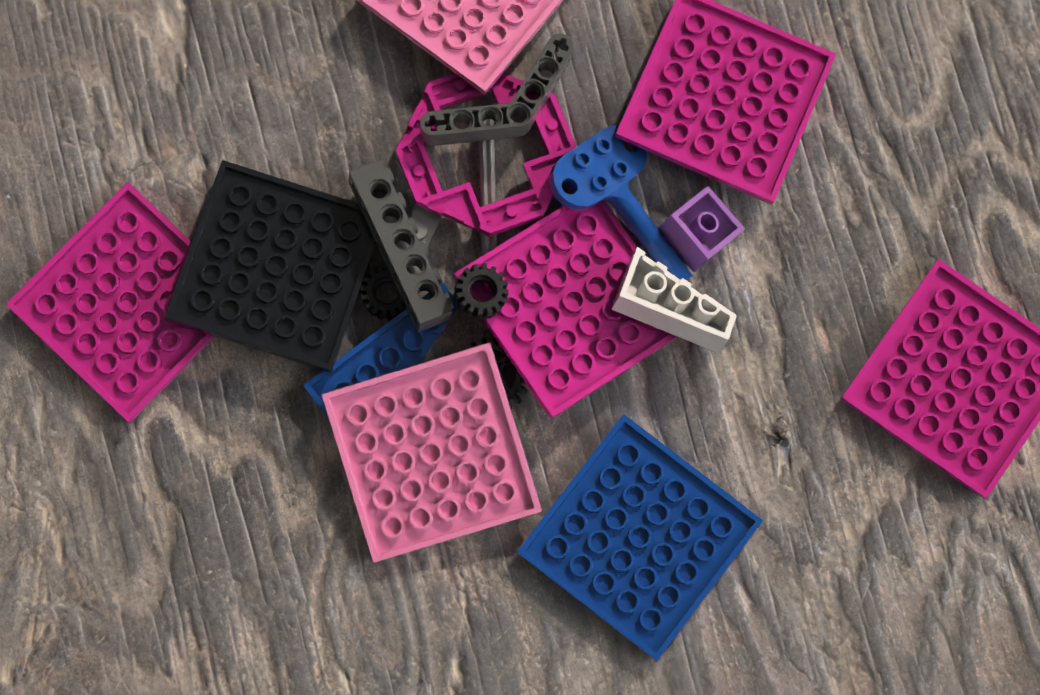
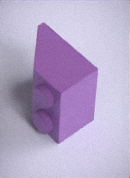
[658,186,745,272]

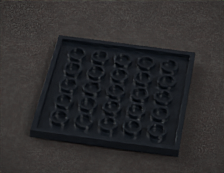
[165,160,385,373]

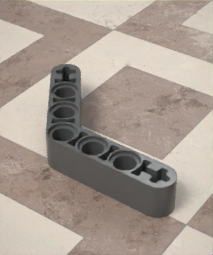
[420,33,574,146]

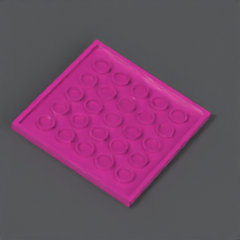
[615,0,836,205]
[6,182,215,423]
[453,201,678,419]
[840,258,1040,499]

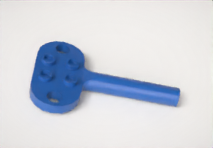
[549,125,693,280]

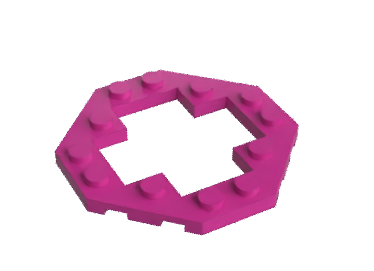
[396,73,576,237]

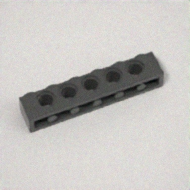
[348,160,454,333]

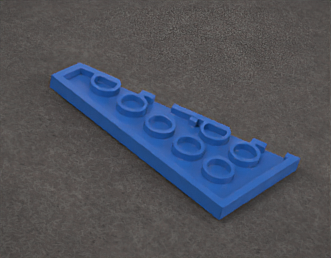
[303,282,458,421]

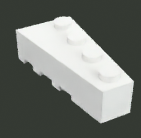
[611,247,737,353]

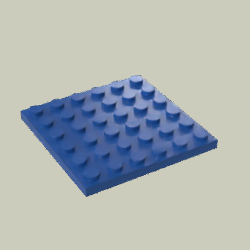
[517,414,763,661]

